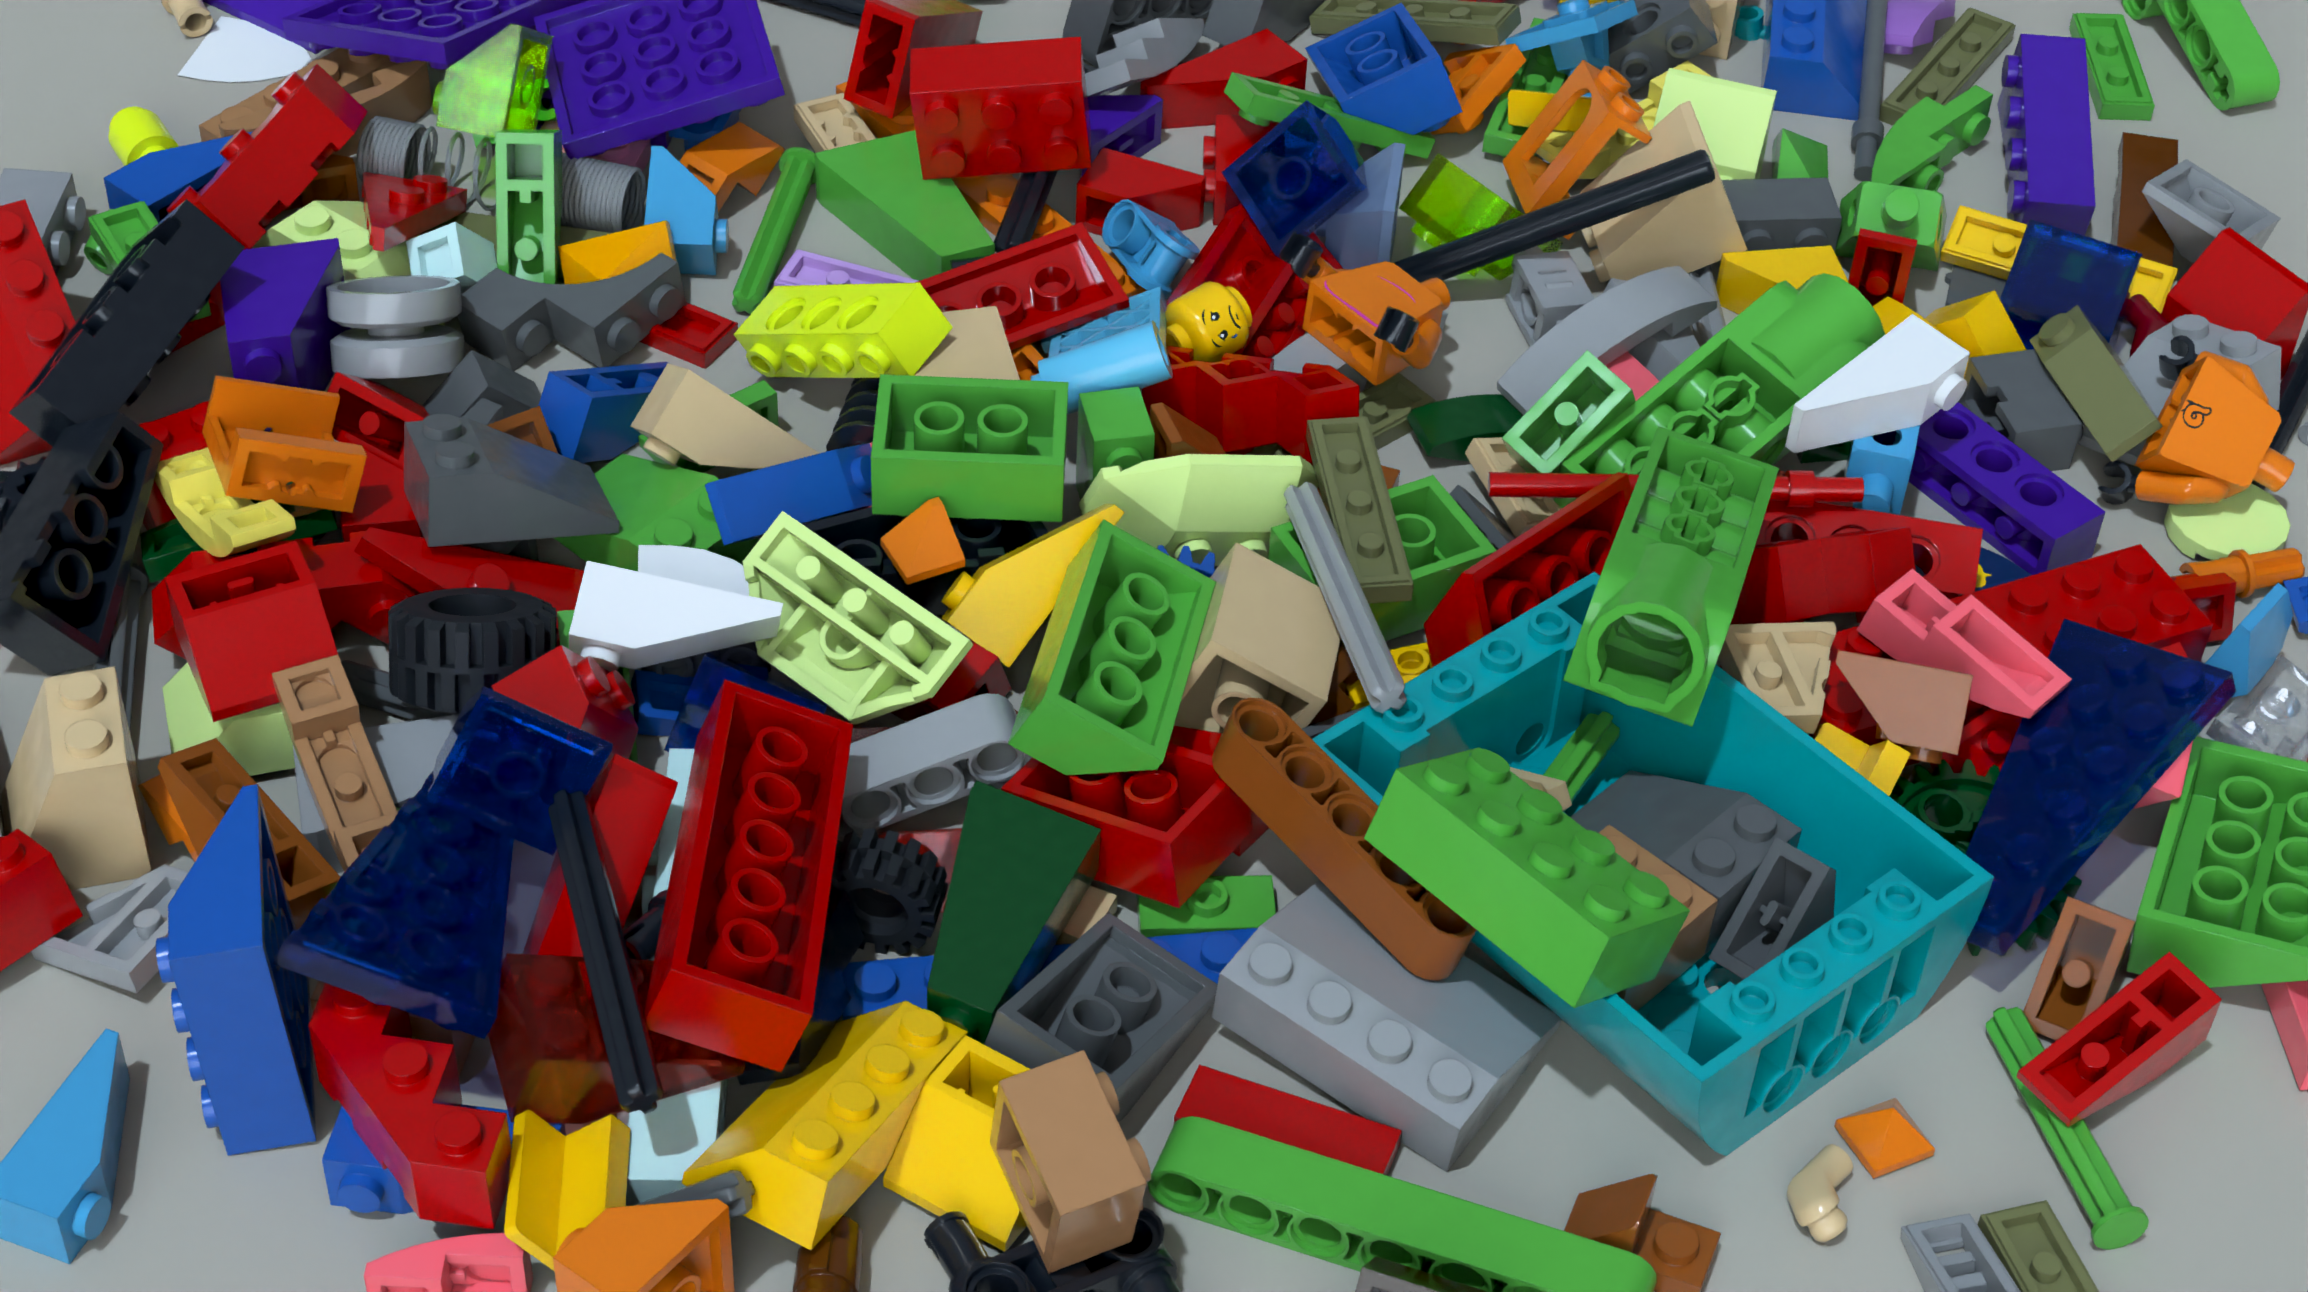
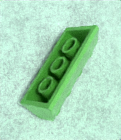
[1008,519,1216,776]

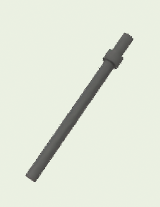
[1851,0,1888,181]

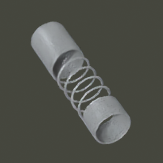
[357,116,646,233]

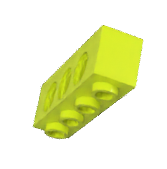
[733,282,953,378]

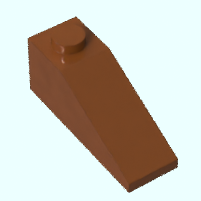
[157,738,343,942]

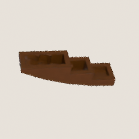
[2108,132,2178,320]

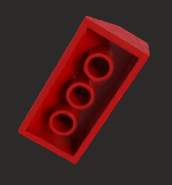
[0,199,75,465]
[1424,472,1632,667]

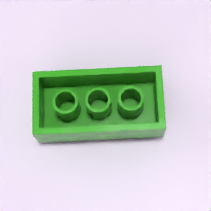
[1364,747,1690,1008]

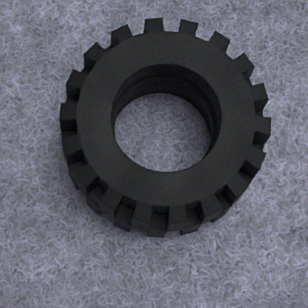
[388,588,557,714]

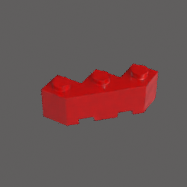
[166,64,368,250]
[1140,346,1360,466]
[1731,527,1916,624]
[152,531,421,660]
[308,968,512,1229]

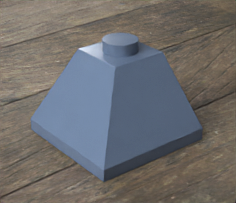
[1315,143,1405,269]

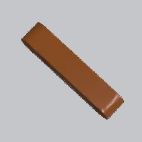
[1212,697,1477,980]

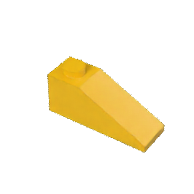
[941,504,1125,668]

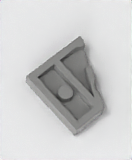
[31,864,188,993]

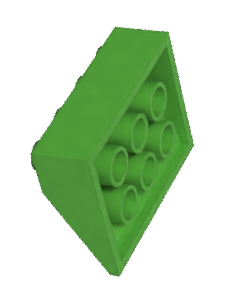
[2126,736,2308,988]

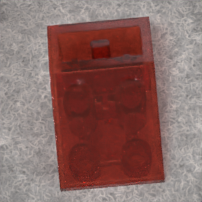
[483,953,746,1124]

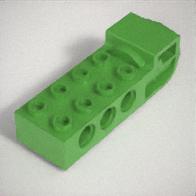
[1553,273,1885,508]
[1563,426,1779,727]

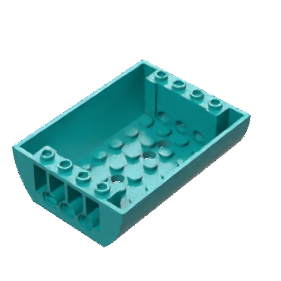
[1312,571,1994,1156]

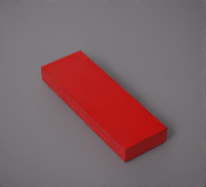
[1174,1064,1402,1175]

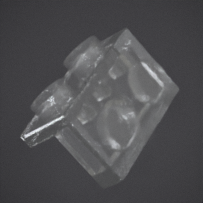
[2205,655,2308,761]

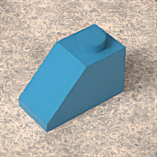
[644,146,729,275]

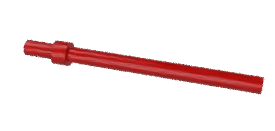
[1488,470,1864,508]

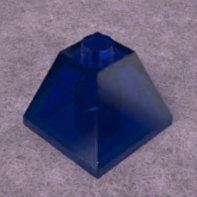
[425,686,613,856]

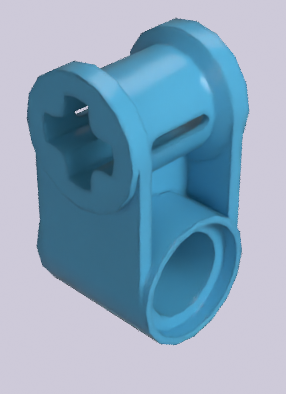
[1102,199,1200,299]

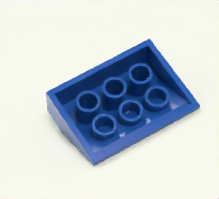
[156,784,316,1155]

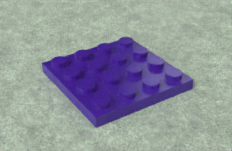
[282,0,589,69]
[533,0,785,159]

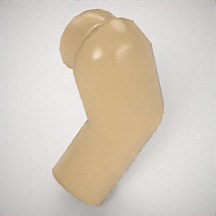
[1787,1144,1853,1242]

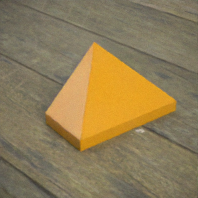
[558,220,677,284]

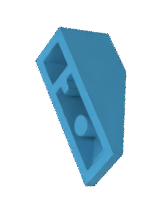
[0,1028,130,1264]

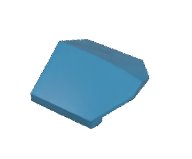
[2197,583,2293,702]

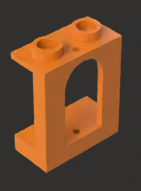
[1502,60,1652,240]
[202,375,367,513]

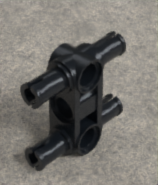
[924,1207,1181,1292]

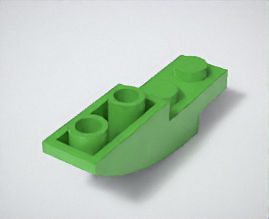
[1870,85,1993,191]

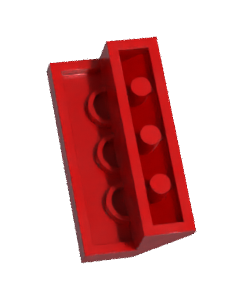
[1167,202,1343,361]

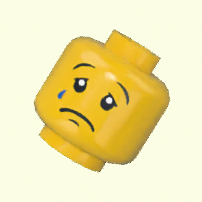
[1165,281,1252,362]

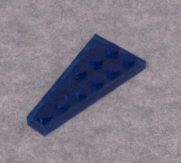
[1965,619,2236,956]
[272,743,521,1039]

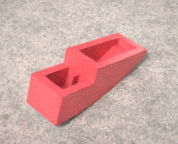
[1857,568,2072,719]

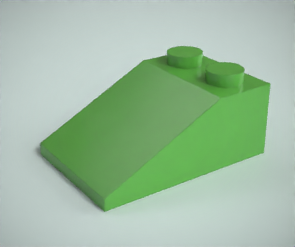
[554,454,759,571]

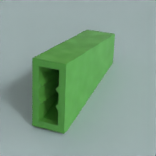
[815,130,995,281]

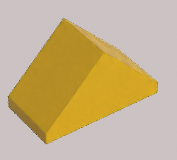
[1924,290,2026,361]

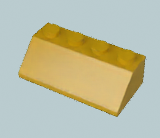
[681,1001,968,1250]

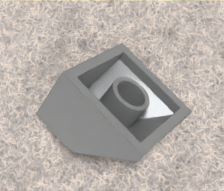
[2142,159,2281,263]

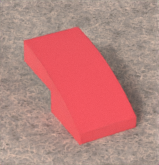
[364,1233,533,1292]

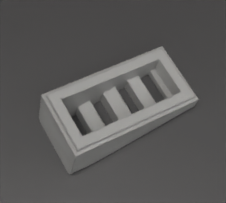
[1900,1214,2021,1292]

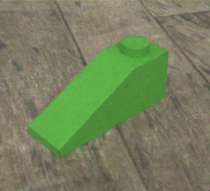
[495,129,563,284]

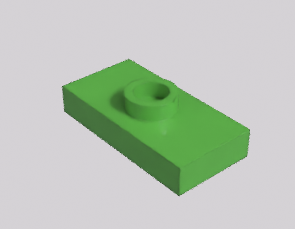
[1136,875,1276,937]

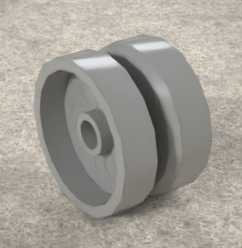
[326,275,465,379]

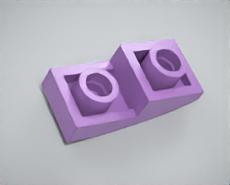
[1884,0,1956,55]

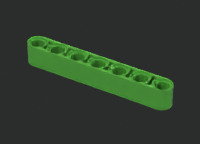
[1147,1116,1657,1292]

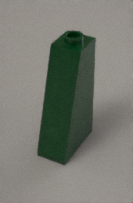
[927,780,1101,1044]

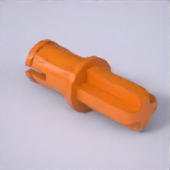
[2179,548,2305,598]

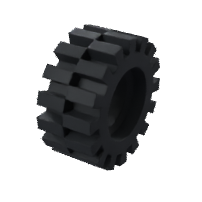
[830,828,949,954]

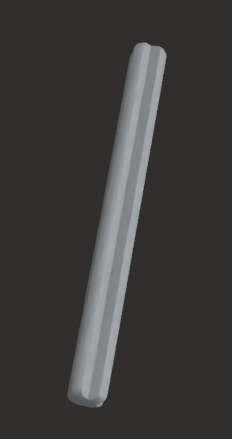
[1284,482,1407,713]

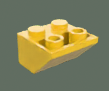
[883,1035,1030,1252]

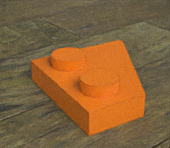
[1431,44,1526,135]

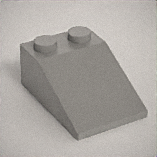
[2077,314,2282,466]

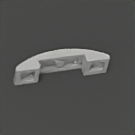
[1497,266,1718,415]

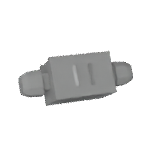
[1505,246,1594,347]

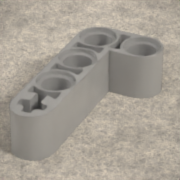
[837,693,1032,842]

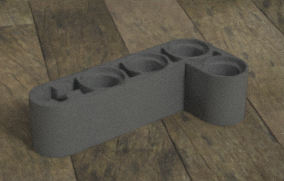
[1062,0,1213,69]

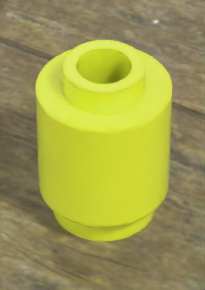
[108,106,179,166]

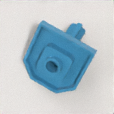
[1505,0,1638,97]

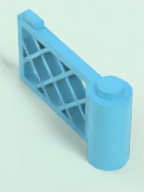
[1030,286,1173,415]

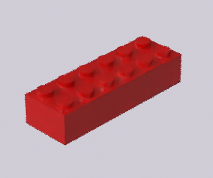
[644,679,853,1072]

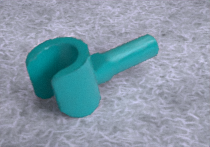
[1735,5,1765,41]

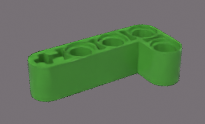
[2122,0,2280,111]

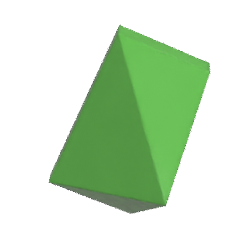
[1772,128,1828,179]

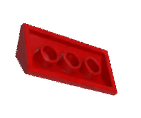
[915,222,1130,350]

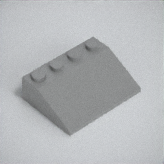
[1212,880,1562,1172]

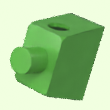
[1835,181,1947,271]

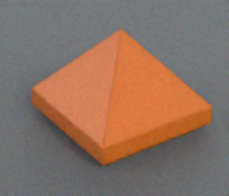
[1834,1097,1935,1179]

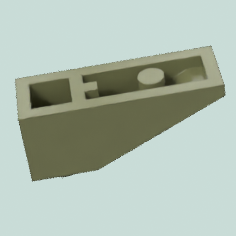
[2030,304,2163,463]

